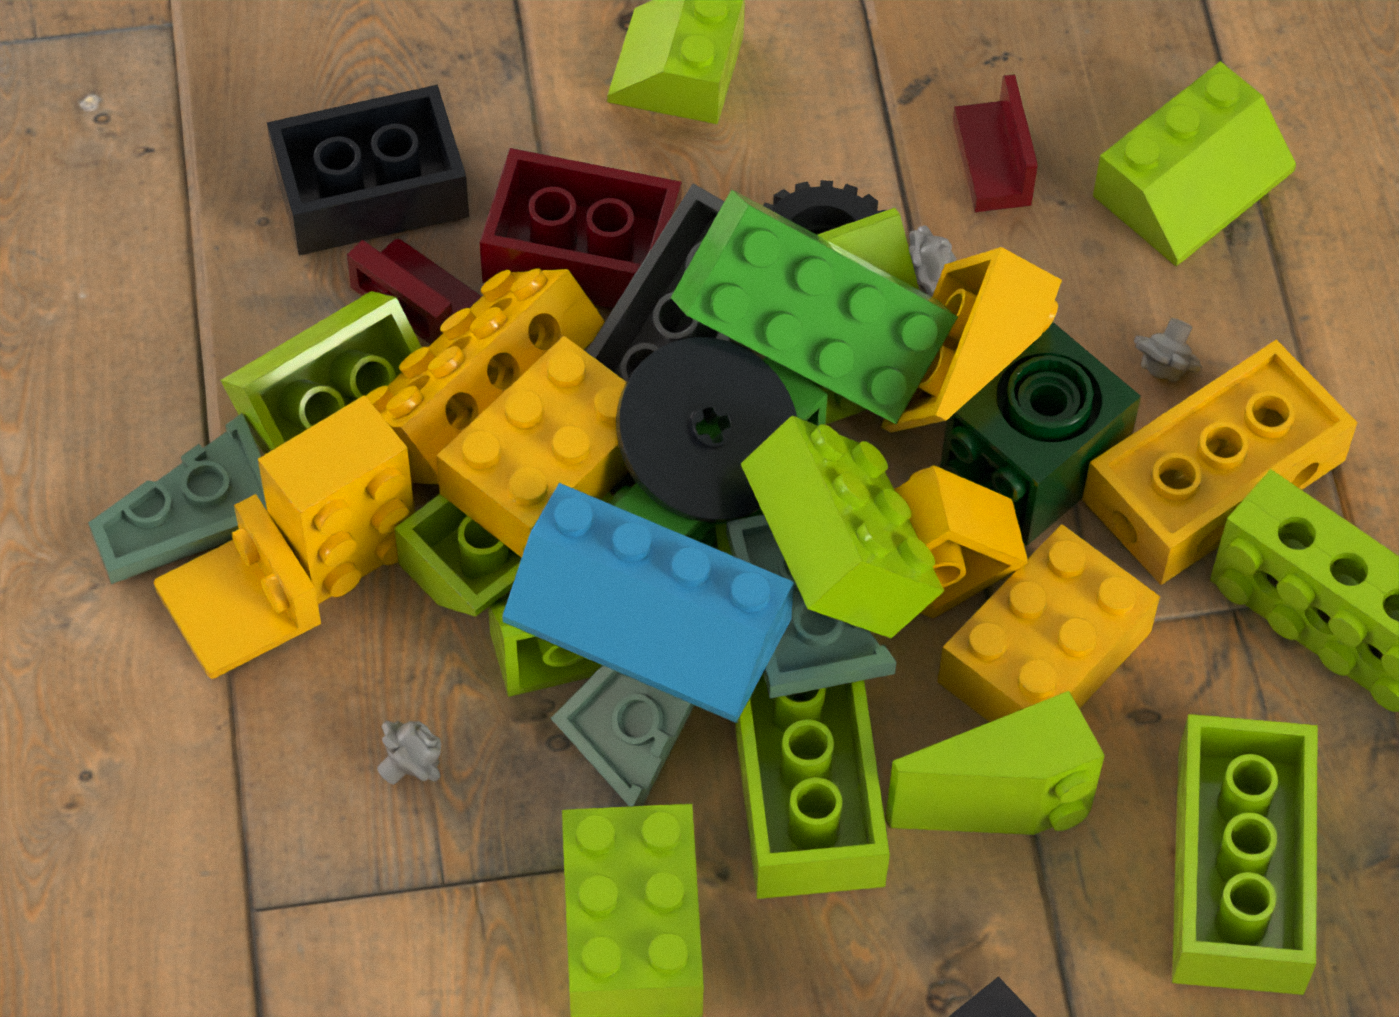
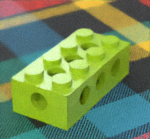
[1210,469,1399,712]

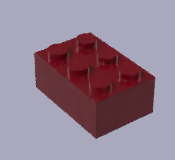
[479,148,682,309]

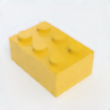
[437,336,629,558]
[258,395,415,604]
[937,524,1160,722]

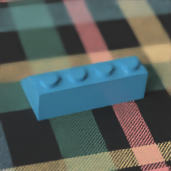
[502,483,794,723]

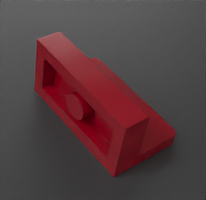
[953,74,1038,213]
[347,238,482,345]

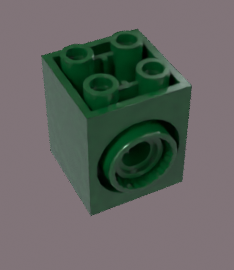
[940,322,1141,546]

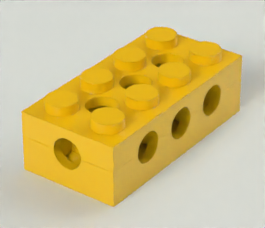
[366,268,605,484]
[1082,339,1358,585]

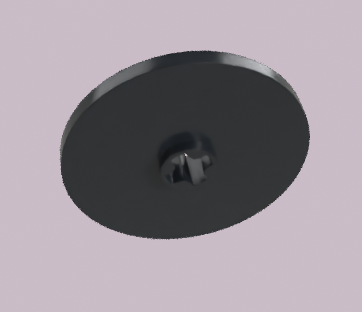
[616,337,797,523]

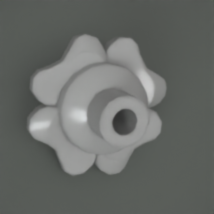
[909,225,956,296]
[1134,318,1202,382]
[377,720,442,785]

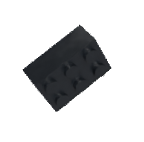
[267,84,469,256]

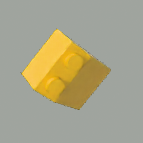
[881,247,1062,433]

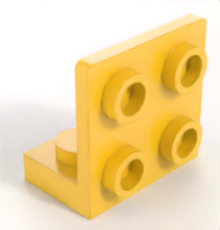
[154,494,321,679]

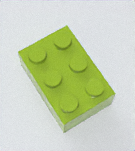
[741,415,944,638]
[562,804,704,1017]

